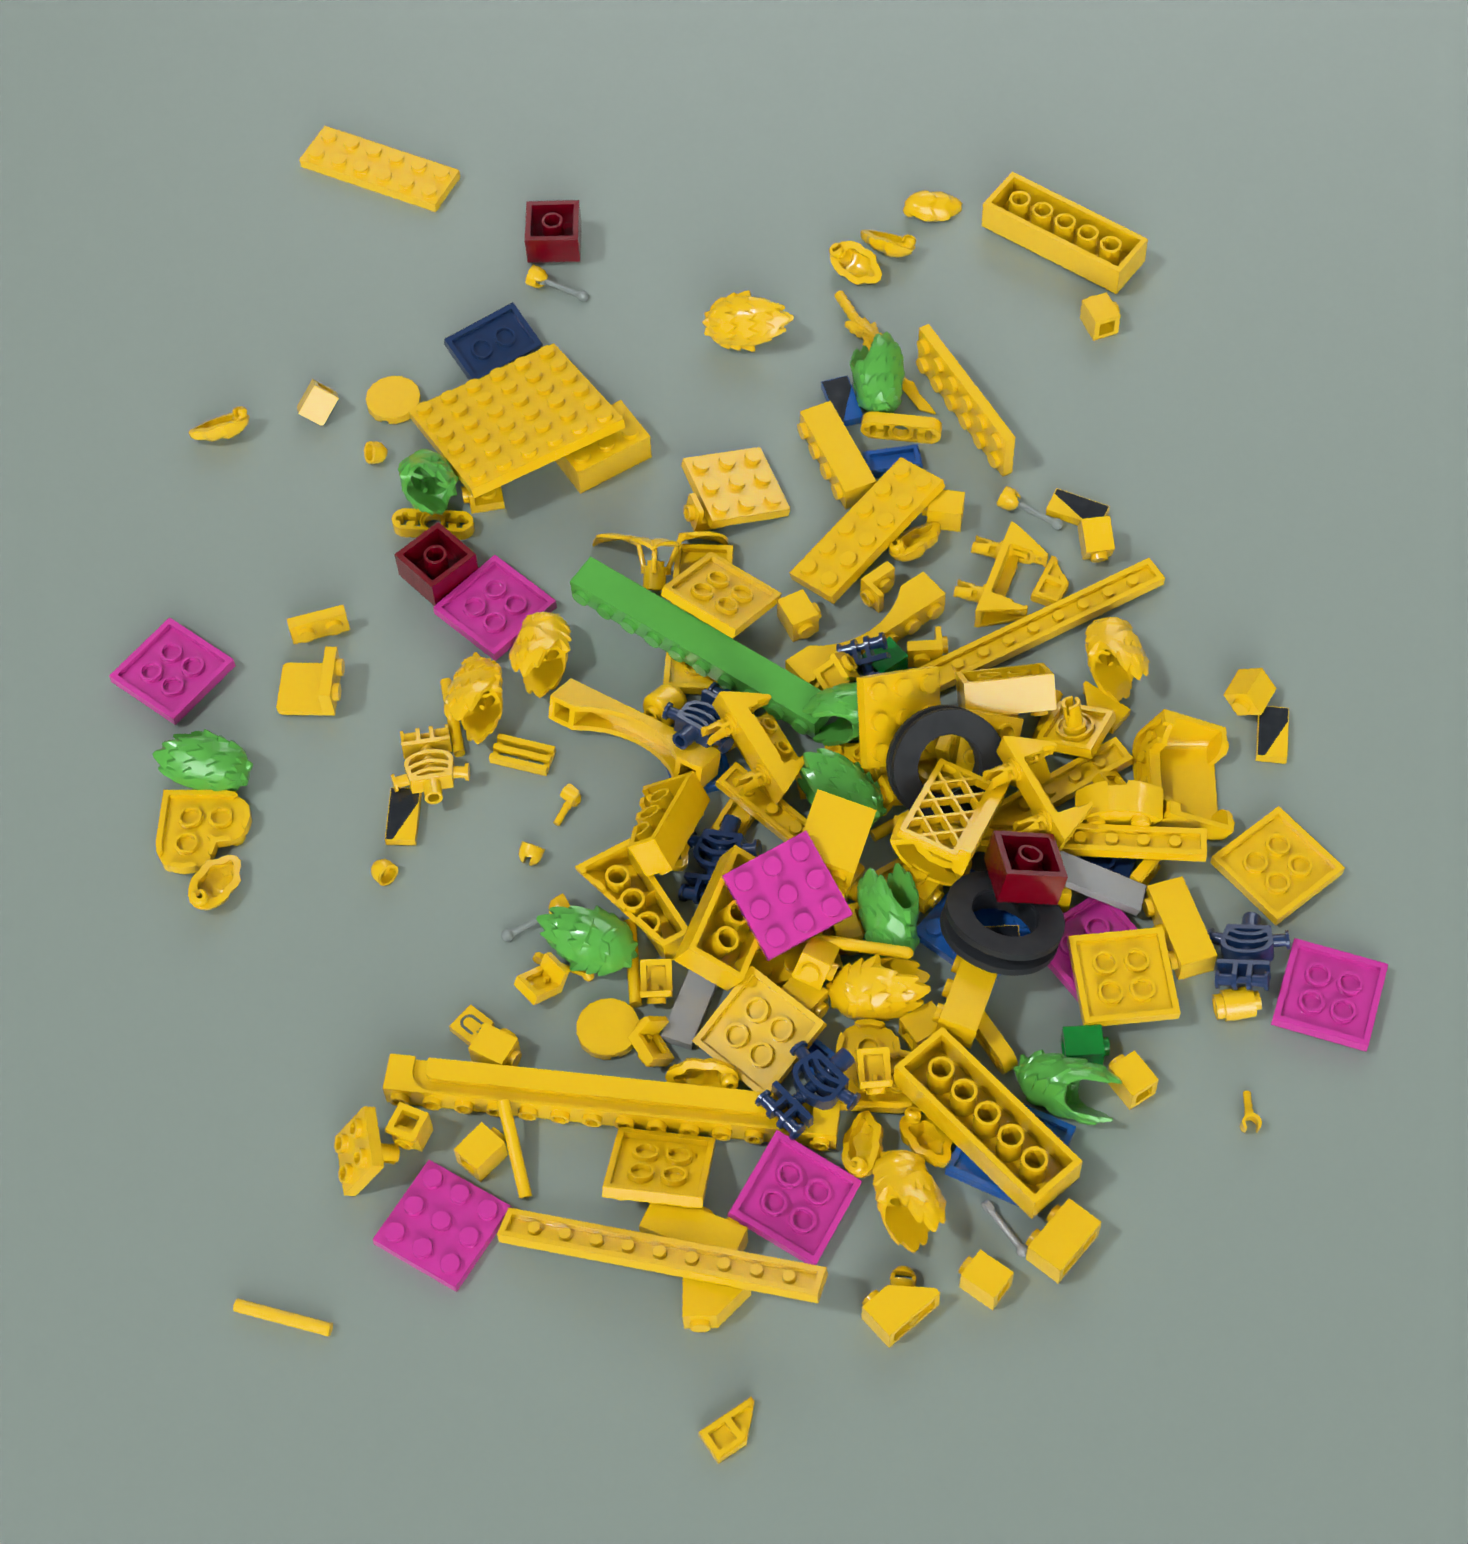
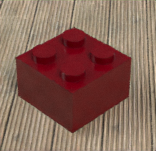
[525,200,582,263]
[394,522,478,606]
[984,830,1068,905]

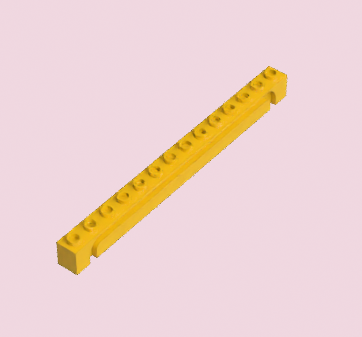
[382,1053,841,1151]

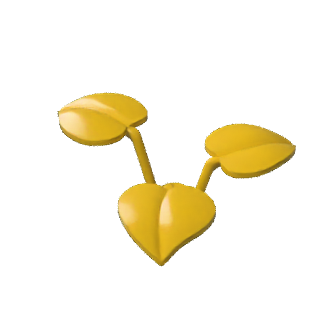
[593,531,728,591]

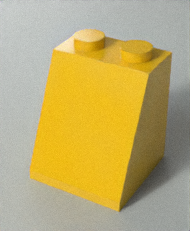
[802,789,877,887]

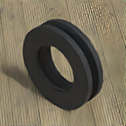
[886,705,1003,816]
[940,870,1065,976]

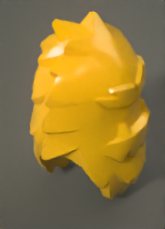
[702,290,794,352]
[509,612,572,698]
[1085,617,1150,702]
[443,652,503,744]
[825,954,931,1021]
[872,1150,946,1253]

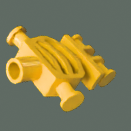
[390,724,470,804]

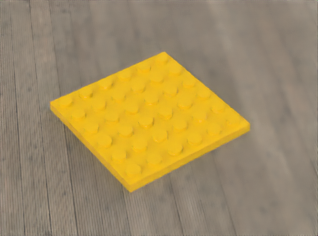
[409,343,626,498]

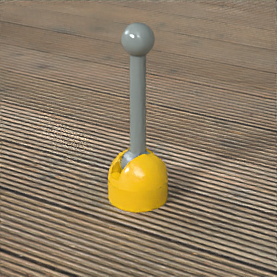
[526,265,588,302]
[997,486,1063,530]
[501,893,570,942]

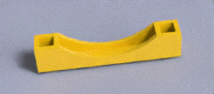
[785,571,946,691]
[548,678,721,788]

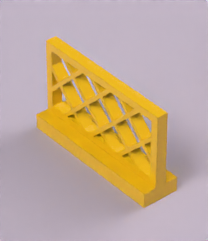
[896,758,1011,876]

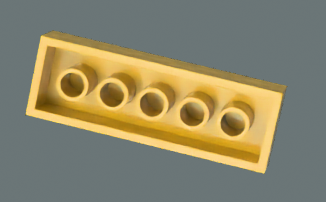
[981,171,1148,294]
[893,1026,1083,1219]

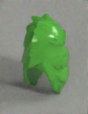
[850,332,905,413]
[398,449,459,515]
[802,682,859,746]
[152,729,253,792]
[797,748,887,828]
[857,863,920,958]
[536,905,638,976]
[1013,1049,1122,1125]

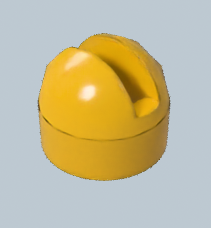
[364,441,388,464]
[518,841,545,866]
[371,859,398,886]
[889,1265,917,1287]

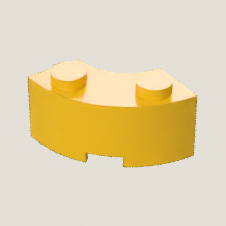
[1075,780,1163,826]
[890,817,973,886]

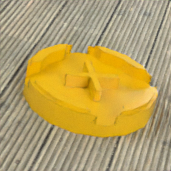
[365,376,421,424]
[576,998,639,1060]

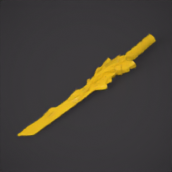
[834,290,936,414]

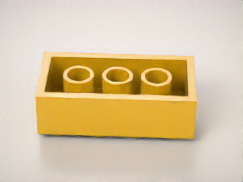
[674,845,759,992]

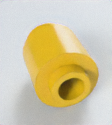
[1212,986,1262,1022]

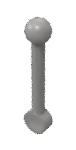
[981,1199,1028,1257]

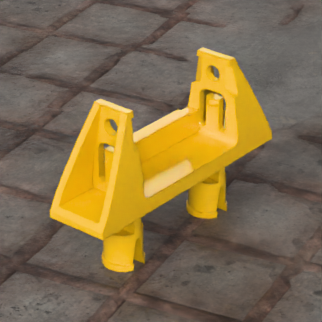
[953,521,1048,628]
[701,691,804,805]
[983,736,1093,852]

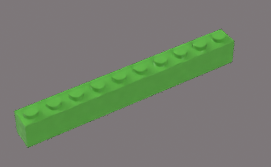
[570,556,830,738]

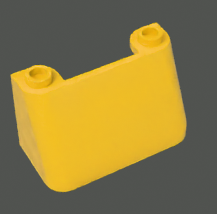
[1132,709,1235,840]

